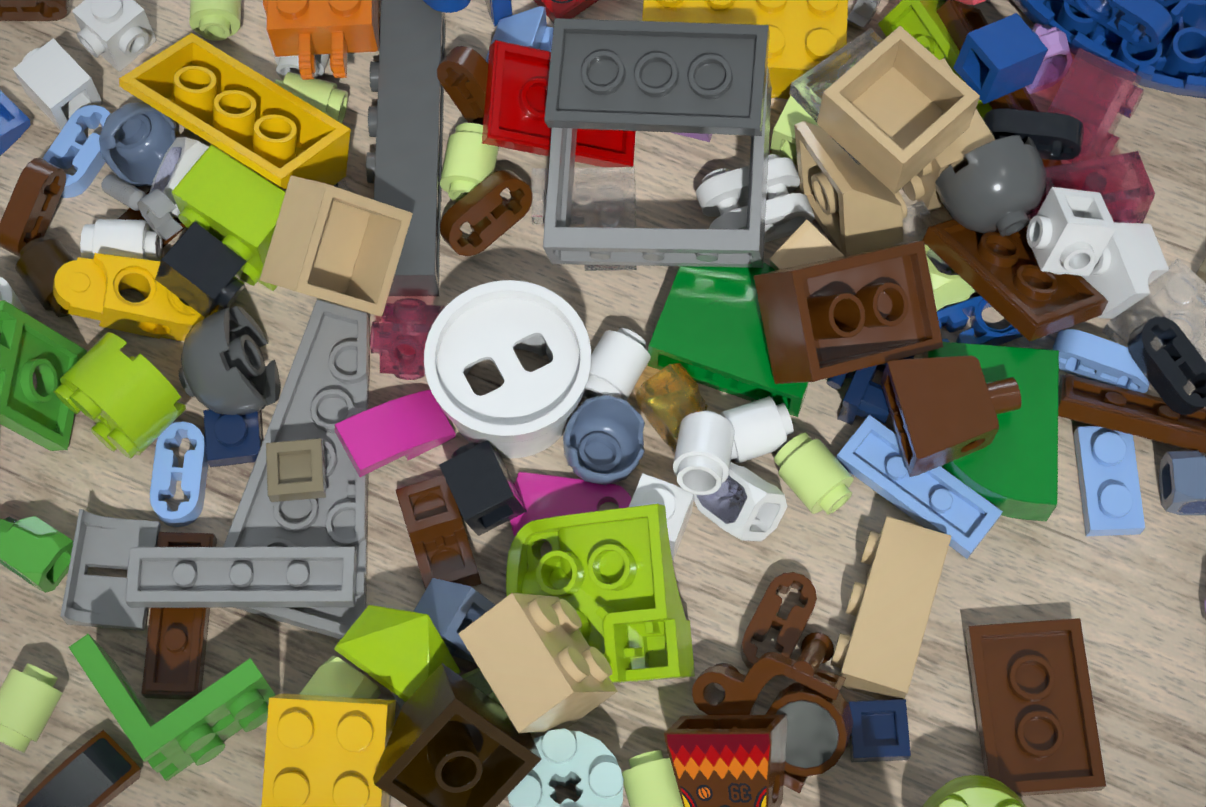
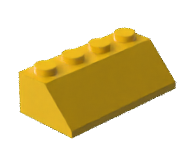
[119,33,351,189]

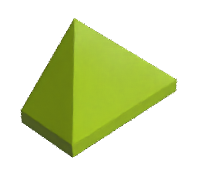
[334,605,461,702]

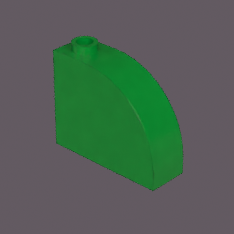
[647,262,809,418]
[922,342,1059,522]

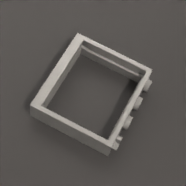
[543,66,772,268]

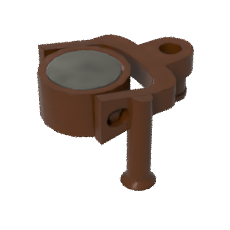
[692,632,853,794]

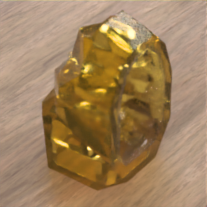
[636,363,708,453]

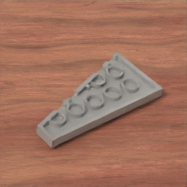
[223,299,369,639]

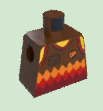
[664,714,788,807]

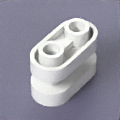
[696,154,815,243]

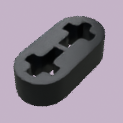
[983,109,1084,160]
[1128,317,1206,415]

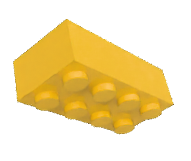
[642,0,848,99]
[261,693,396,807]

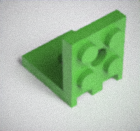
[0,300,87,451]
[69,634,276,781]

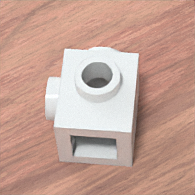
[72,0,156,72]
[1026,187,1117,276]

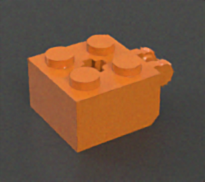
[267,0,380,80]

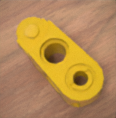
[53,253,219,341]

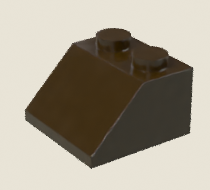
[373,663,541,807]

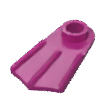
[510,472,632,537]

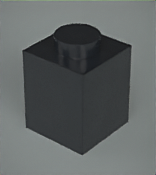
[155,222,247,318]
[439,440,527,536]

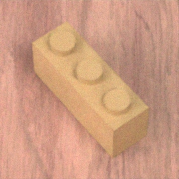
[830,516,951,700]

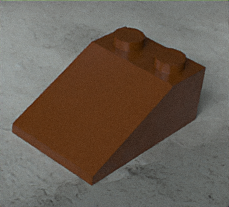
[754,240,943,384]

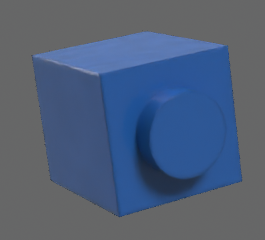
[953,13,1048,104]

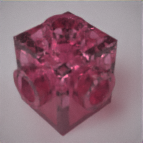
[370,298,446,380]

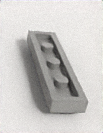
[125,547,357,608]

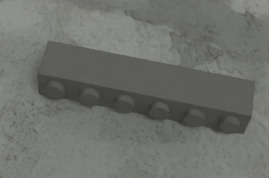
[366,0,446,296]

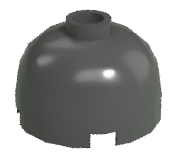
[935,135,1046,236]
[179,306,281,416]

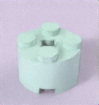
[507,728,624,807]

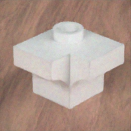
[1082,222,1169,318]

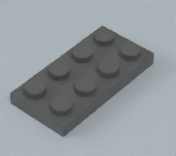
[544,18,770,136]

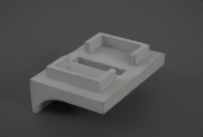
[60,509,161,631]

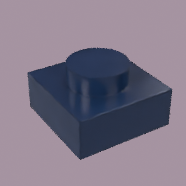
[203,410,263,468]
[848,699,911,762]

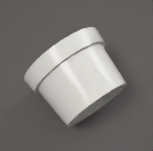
[424,280,591,458]

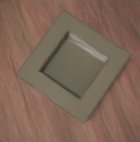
[266,438,326,502]

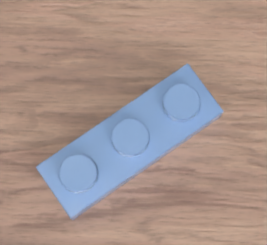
[836,415,1003,559]

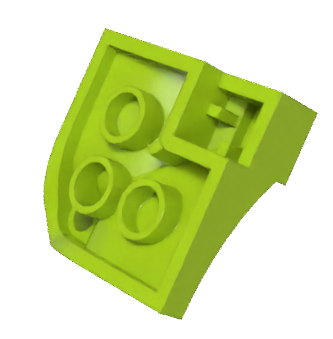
[506,504,695,683]

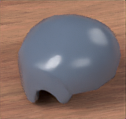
[99,102,176,187]
[563,395,645,485]

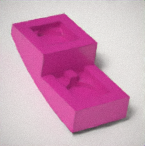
[335,389,456,477]

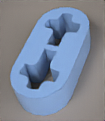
[43,105,110,198]
[1052,329,1150,393]
[150,421,208,527]

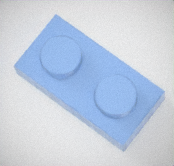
[1073,426,1145,536]

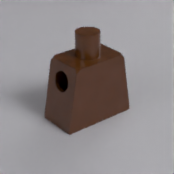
[881,355,1022,477]

